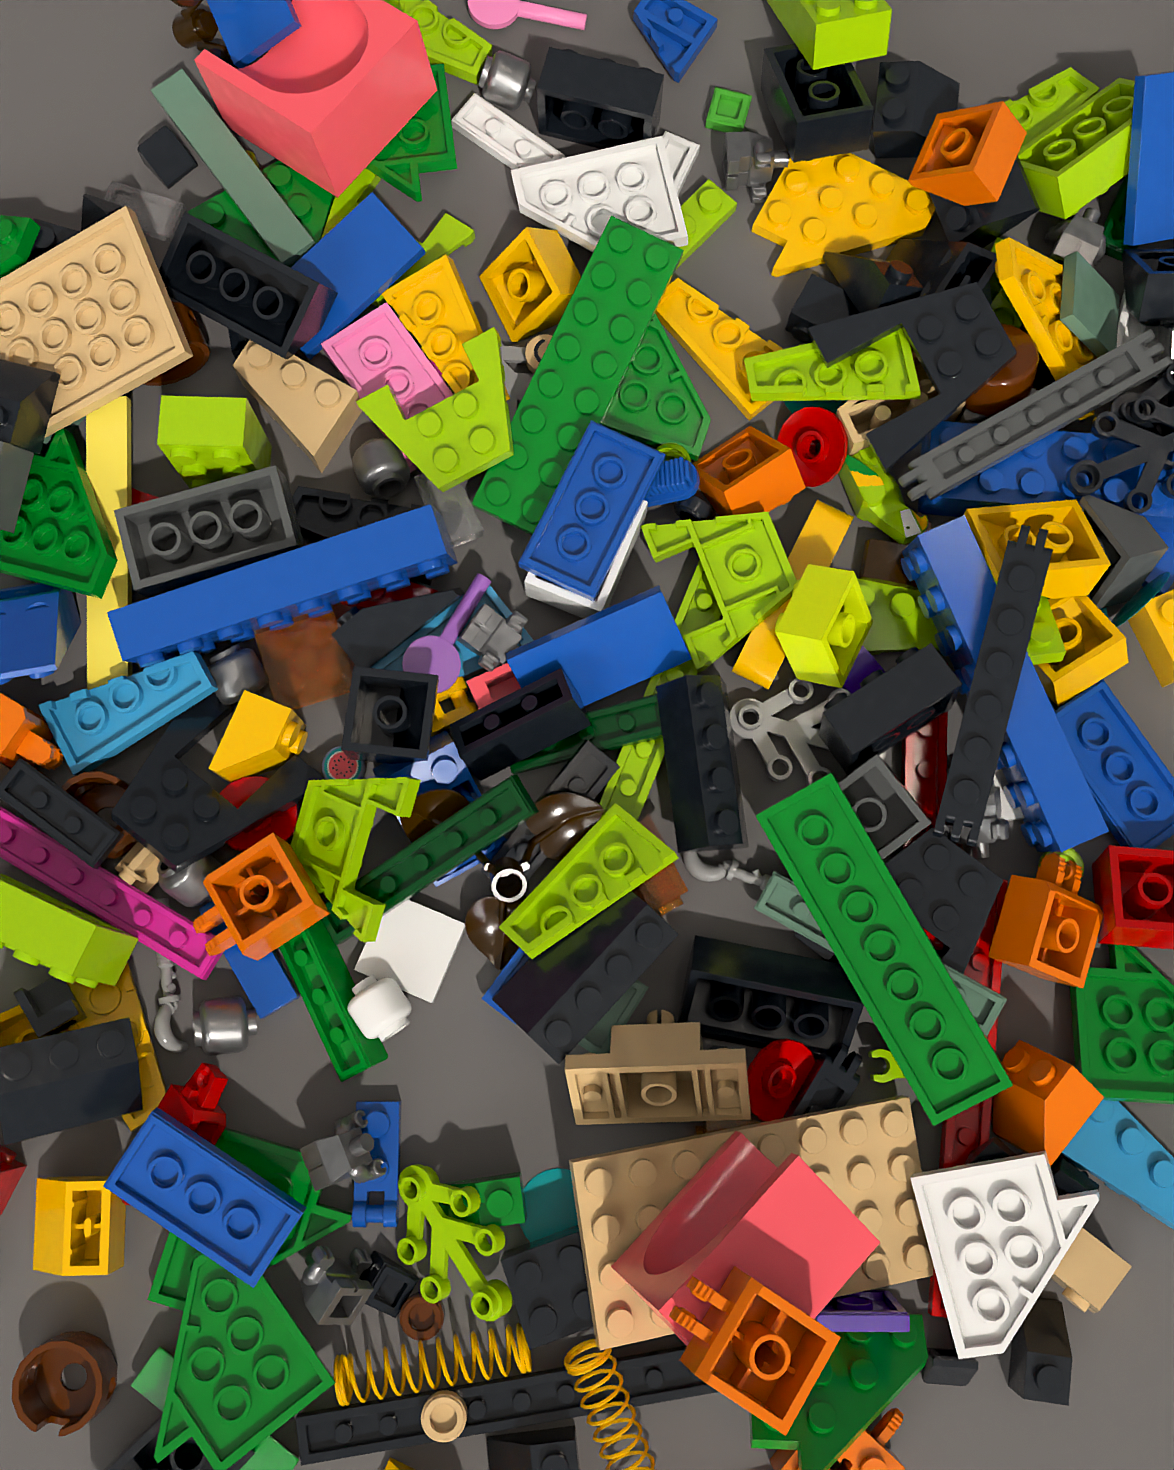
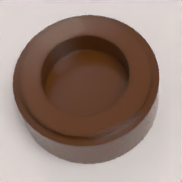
[400,1292,445,1341]

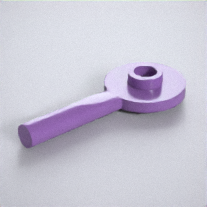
[402,573,491,694]

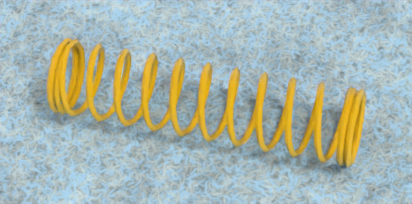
[333,1322,532,1407]
[564,1339,655,1470]

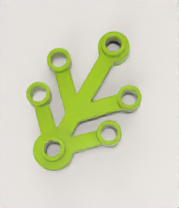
[397,1164,512,1321]

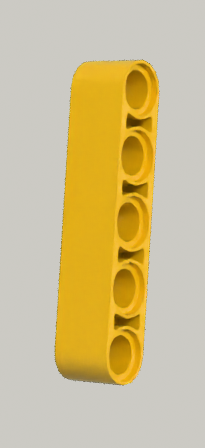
[732,499,854,689]

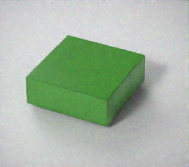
[705,87,752,133]

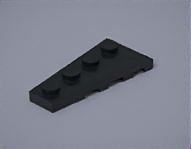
[292,486,462,585]

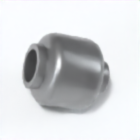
[478,51,536,111]
[352,438,410,499]
[208,644,268,705]
[157,855,222,907]
[193,996,257,1056]

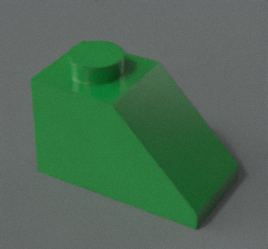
[438,1171,527,1227]

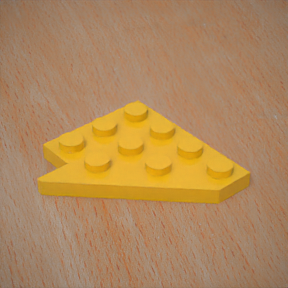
[752,153,936,277]
[995,237,1097,420]

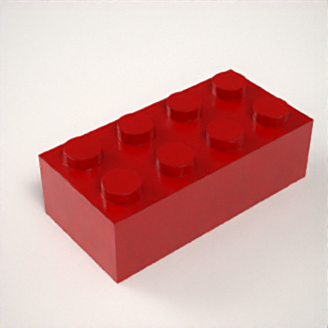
[1092,845,1174,950]

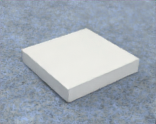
[354,900,465,1003]

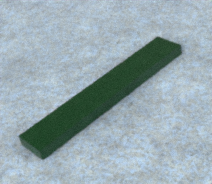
[321,774,539,945]

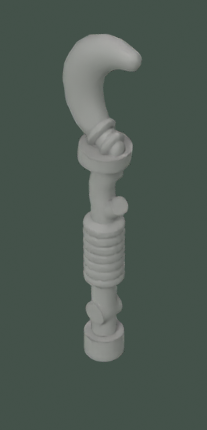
[683,852,771,890]
[154,898,188,1053]

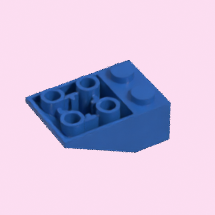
[0,583,81,685]
[373,730,505,887]

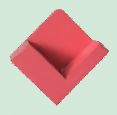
[466,663,521,710]

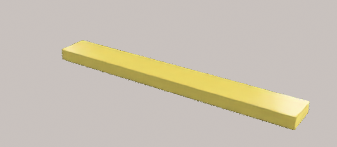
[86,396,132,690]

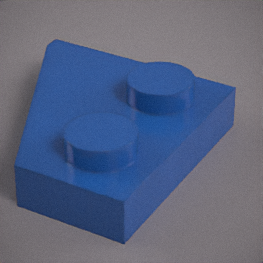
[633,0,718,83]

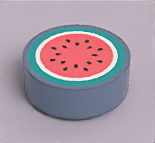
[322,746,365,780]

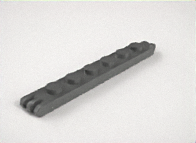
[898,329,1174,501]

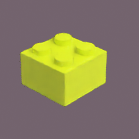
[775,564,873,688]

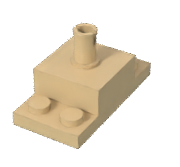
[565,1010,751,1125]

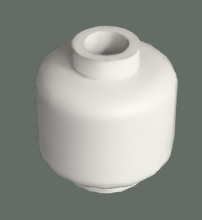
[347,975,412,1042]

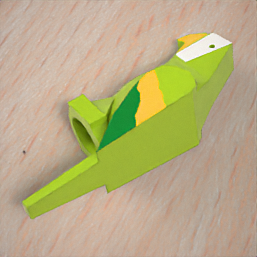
[838,447,928,545]

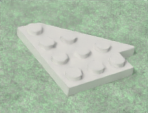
[511,136,688,252]
[910,1150,1100,1359]

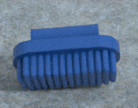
[645,457,700,507]

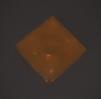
[255,611,353,710]

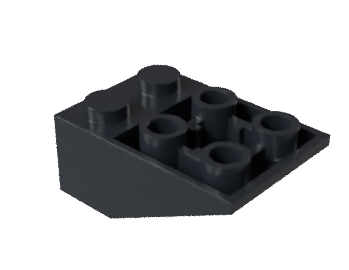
[886,239,1002,305]

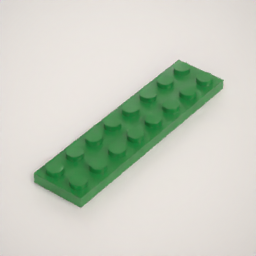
[471,216,684,535]
[755,772,1013,1126]

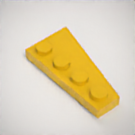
[381,254,510,401]
[655,278,783,421]

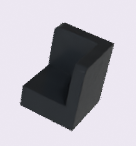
[13,977,87,1038]

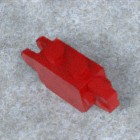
[120,1063,228,1205]

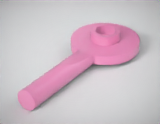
[468,0,587,30]

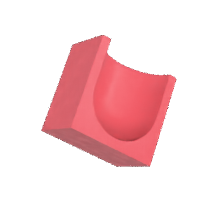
[194,0,437,198]
[611,1131,880,1354]

